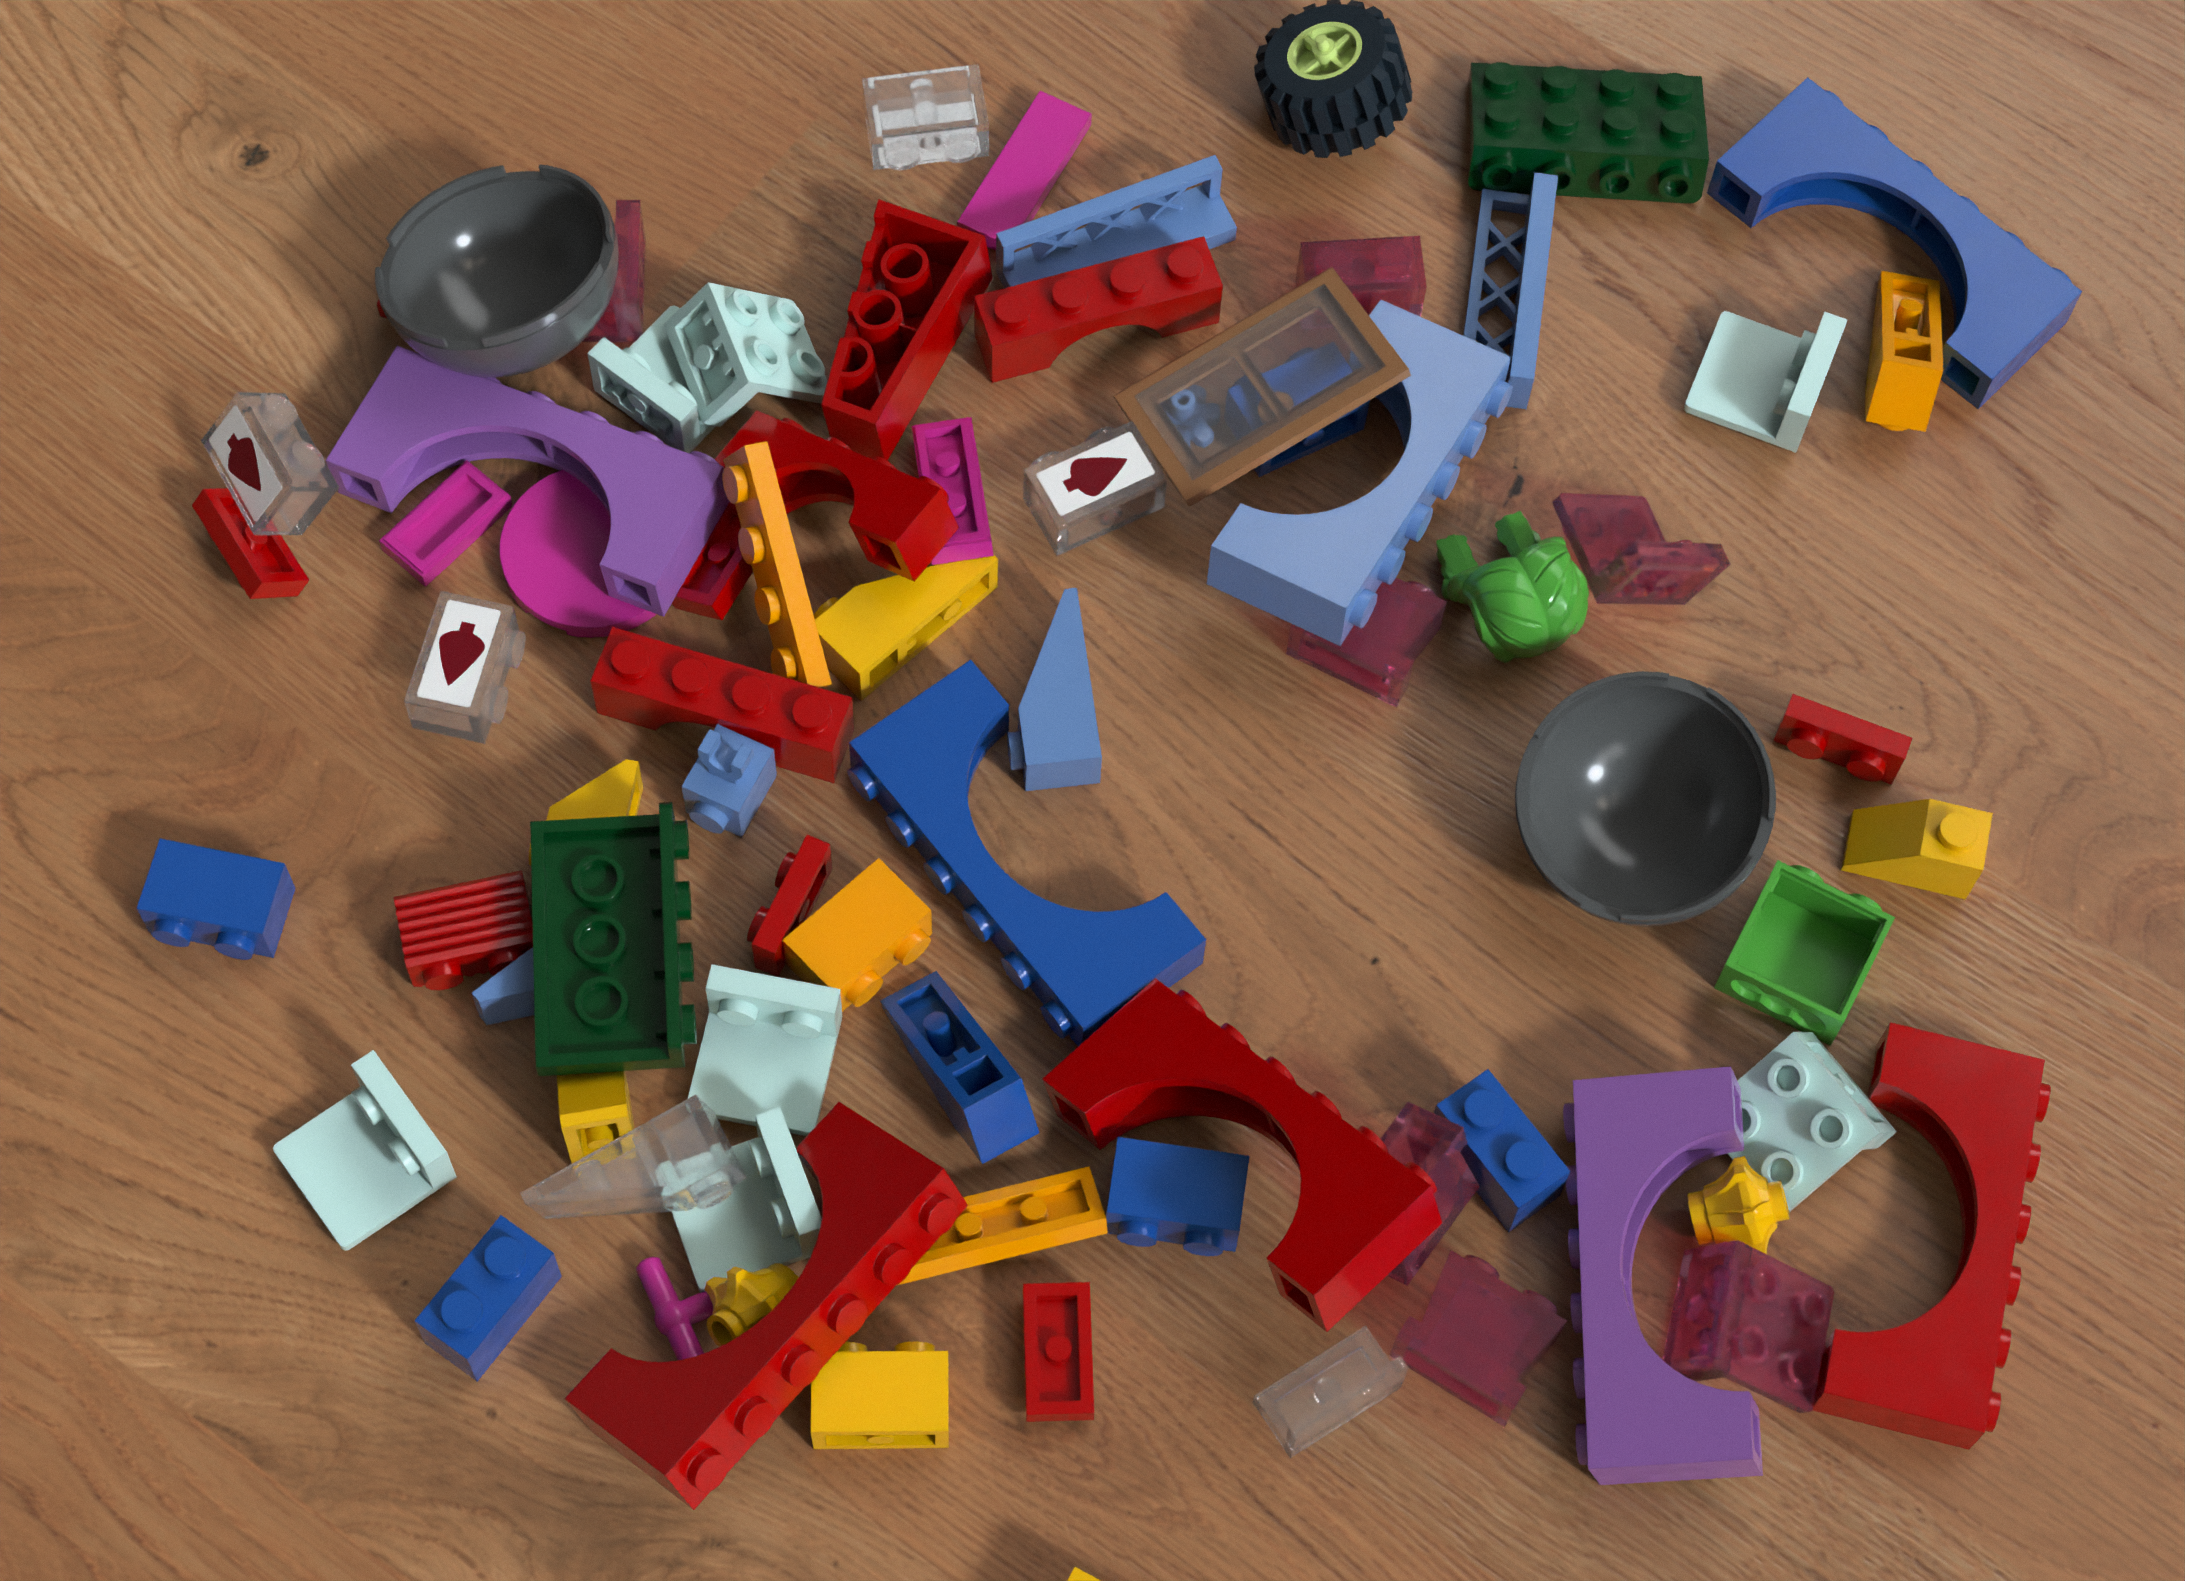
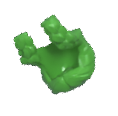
[1436,511,1589,663]

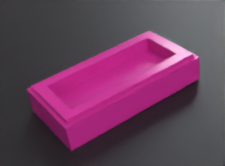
[379,460,513,587]

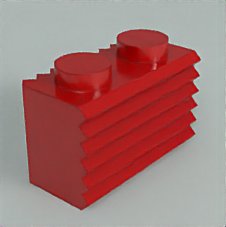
[393,870,533,990]

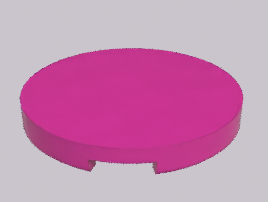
[500,470,656,638]

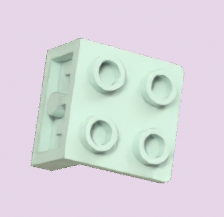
[663,282,828,427]
[587,305,716,453]
[1684,311,1847,453]
[686,964,842,1136]
[1727,1032,1897,1212]
[273,1050,457,1251]
[659,1106,822,1292]

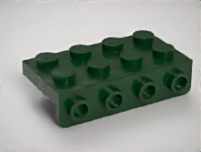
[1468,62,1709,204]
[530,802,697,1076]

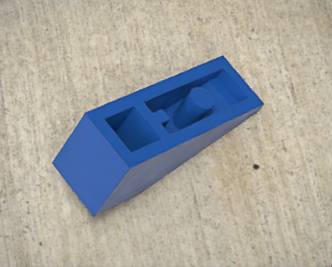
[880,971,1039,1164]

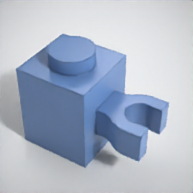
[681,724,777,837]

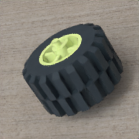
[1254,0,1413,158]

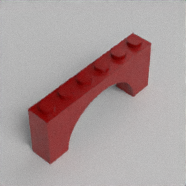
[1042,978,1442,1332]
[1811,1022,2051,1450]
[564,1102,968,1510]

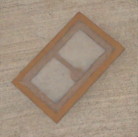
[1113,267,1411,507]

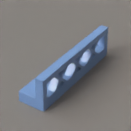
[996,155,1237,288]
[1463,173,1558,409]

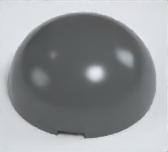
[375,164,619,377]
[1515,671,1776,927]

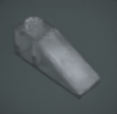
[520,1095,747,1219]

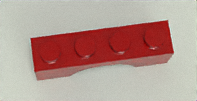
[974,236,1223,383]
[715,410,959,582]
[590,627,854,783]

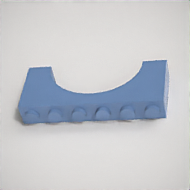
[1207,299,1513,646]

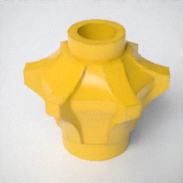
[1687,1156,1790,1259]
[704,1263,799,1347]

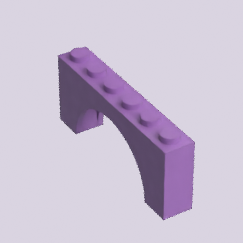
[325,346,730,617]
[1563,1067,1763,1485]

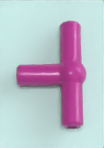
[636,1257,713,1360]

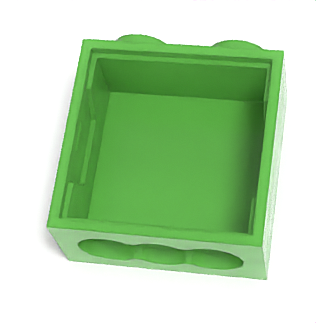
[1714,860,1895,1046]

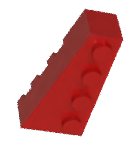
[821,199,993,461]

